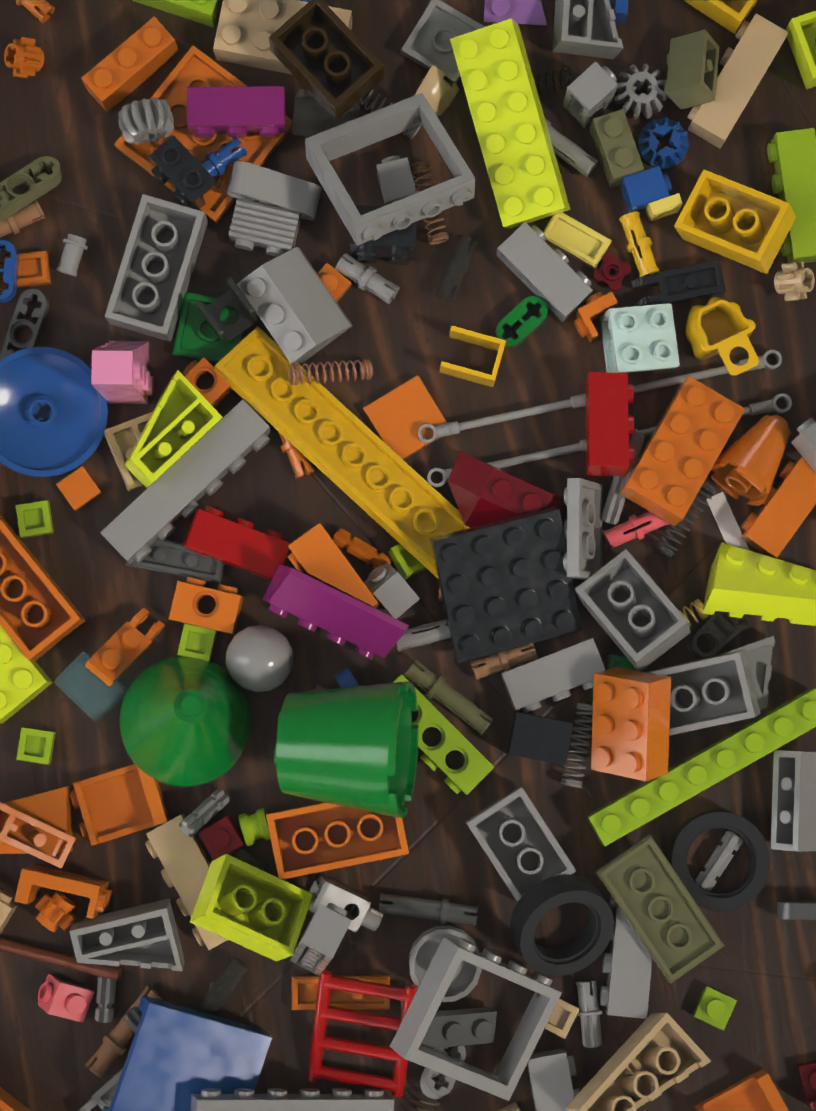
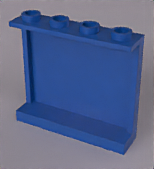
[102,995,272,1111]

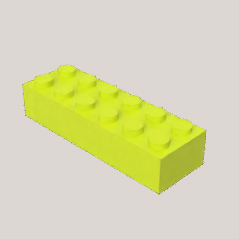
[450,18,571,229]

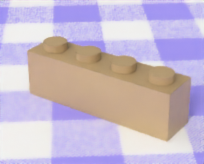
[687,14,789,149]
[145,813,228,950]

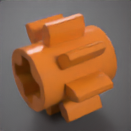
[4,37,44,78]
[35,891,77,933]

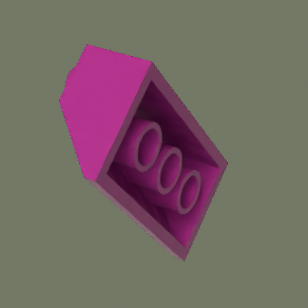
[262,565,409,660]

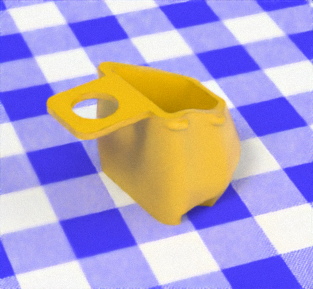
[686,297,759,376]

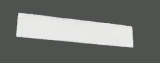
[706,492,750,551]

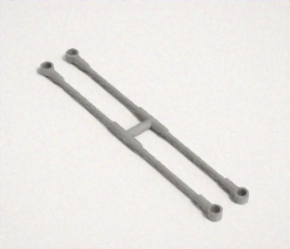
[418,350,792,488]

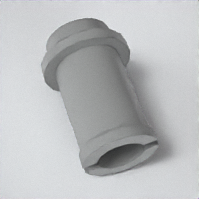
[56,234,88,277]

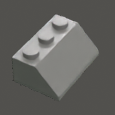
[237,247,353,364]

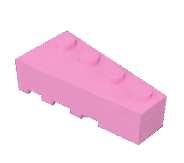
[91,341,154,404]

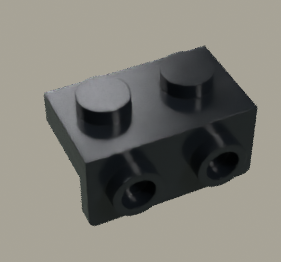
[149,135,216,210]

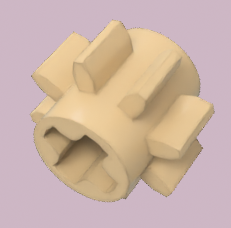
[774,261,815,301]

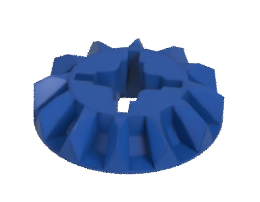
[638,117,689,169]

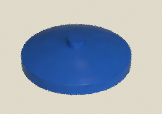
[0,347,108,477]

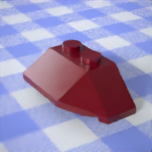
[447,451,567,528]

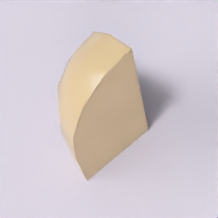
[415,65,459,117]

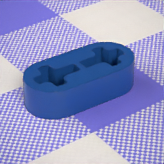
[0,240,19,303]

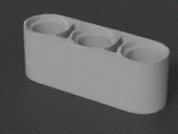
[227,161,322,220]

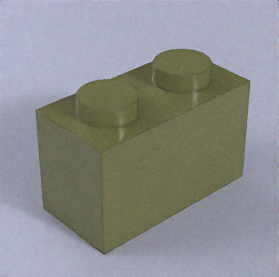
[664,29,720,110]
[589,109,644,188]

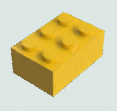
[674,169,796,274]

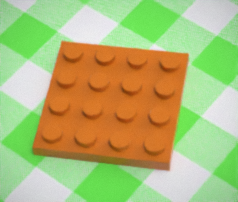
[114,45,294,224]

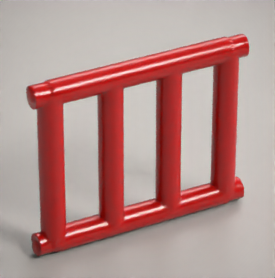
[307,969,418,1097]

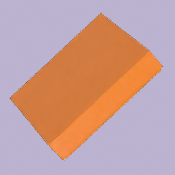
[363,375,447,460]

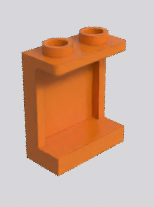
[70,764,170,846]
[14,864,112,919]
[694,1068,789,1111]

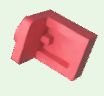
[38,974,95,1023]

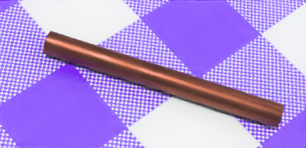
[0,938,122,981]

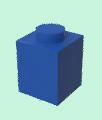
[620,166,672,213]

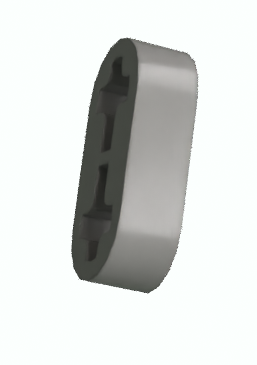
[420,1046,466,1099]

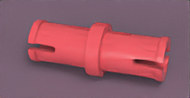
[602,512,670,550]

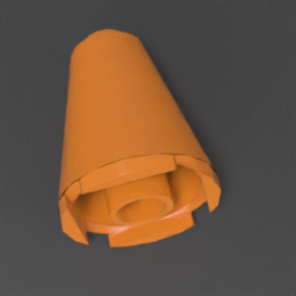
[711,415,791,506]

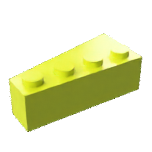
[702,542,816,626]

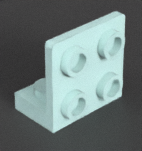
[600,303,680,373]

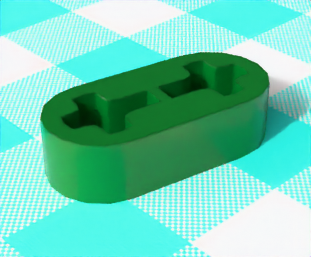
[495,296,548,349]

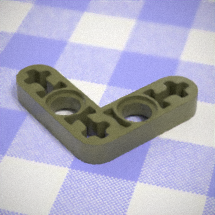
[0,156,62,222]

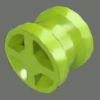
[238,808,271,846]

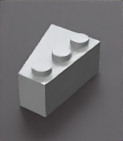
[69,898,185,971]

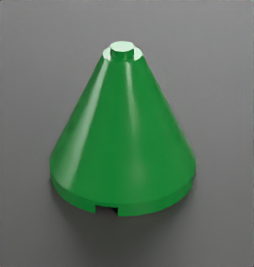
[120,656,251,787]

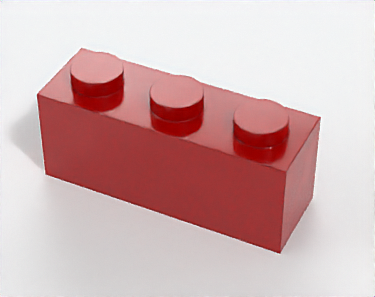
[585,372,635,476]
[182,506,291,581]

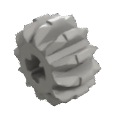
[614,64,667,120]
[118,97,174,145]

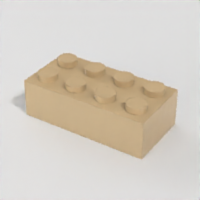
[213,0,353,75]

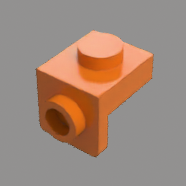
[574,291,618,342]

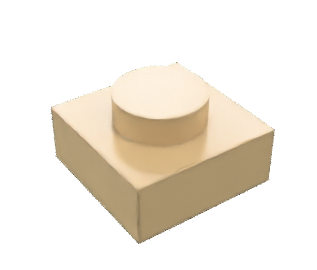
[544,998,580,1039]

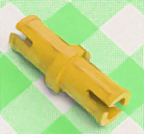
[619,211,660,278]

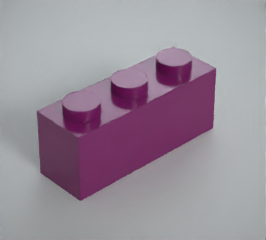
[187,86,286,139]

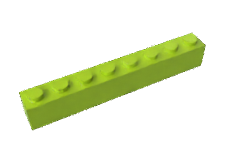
[586,688,816,846]

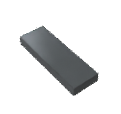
[125,538,225,584]

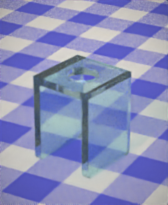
[55,652,128,722]

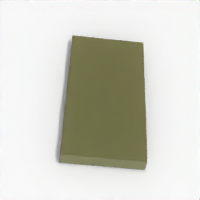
[595,835,724,984]

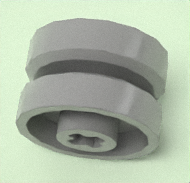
[409,925,482,1002]

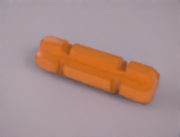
[332,528,392,569]

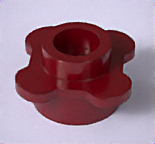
[593,253,631,291]

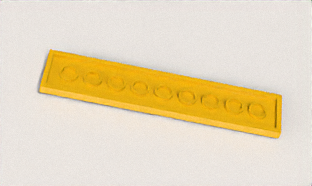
[214,326,470,578]

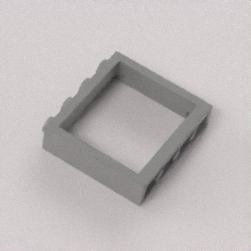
[305,93,475,245]
[390,937,562,1101]

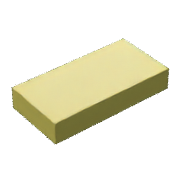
[543,212,612,270]

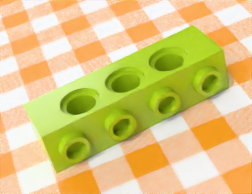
[393,674,494,795]

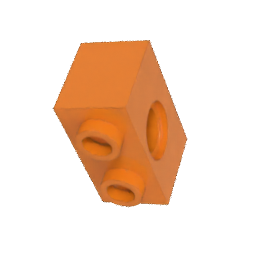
[169,577,244,635]

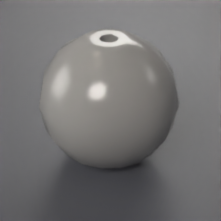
[226,625,293,692]

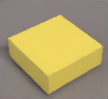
[645,193,683,222]

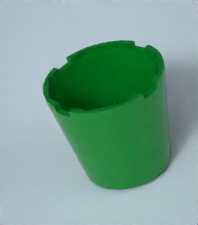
[274,682,419,818]

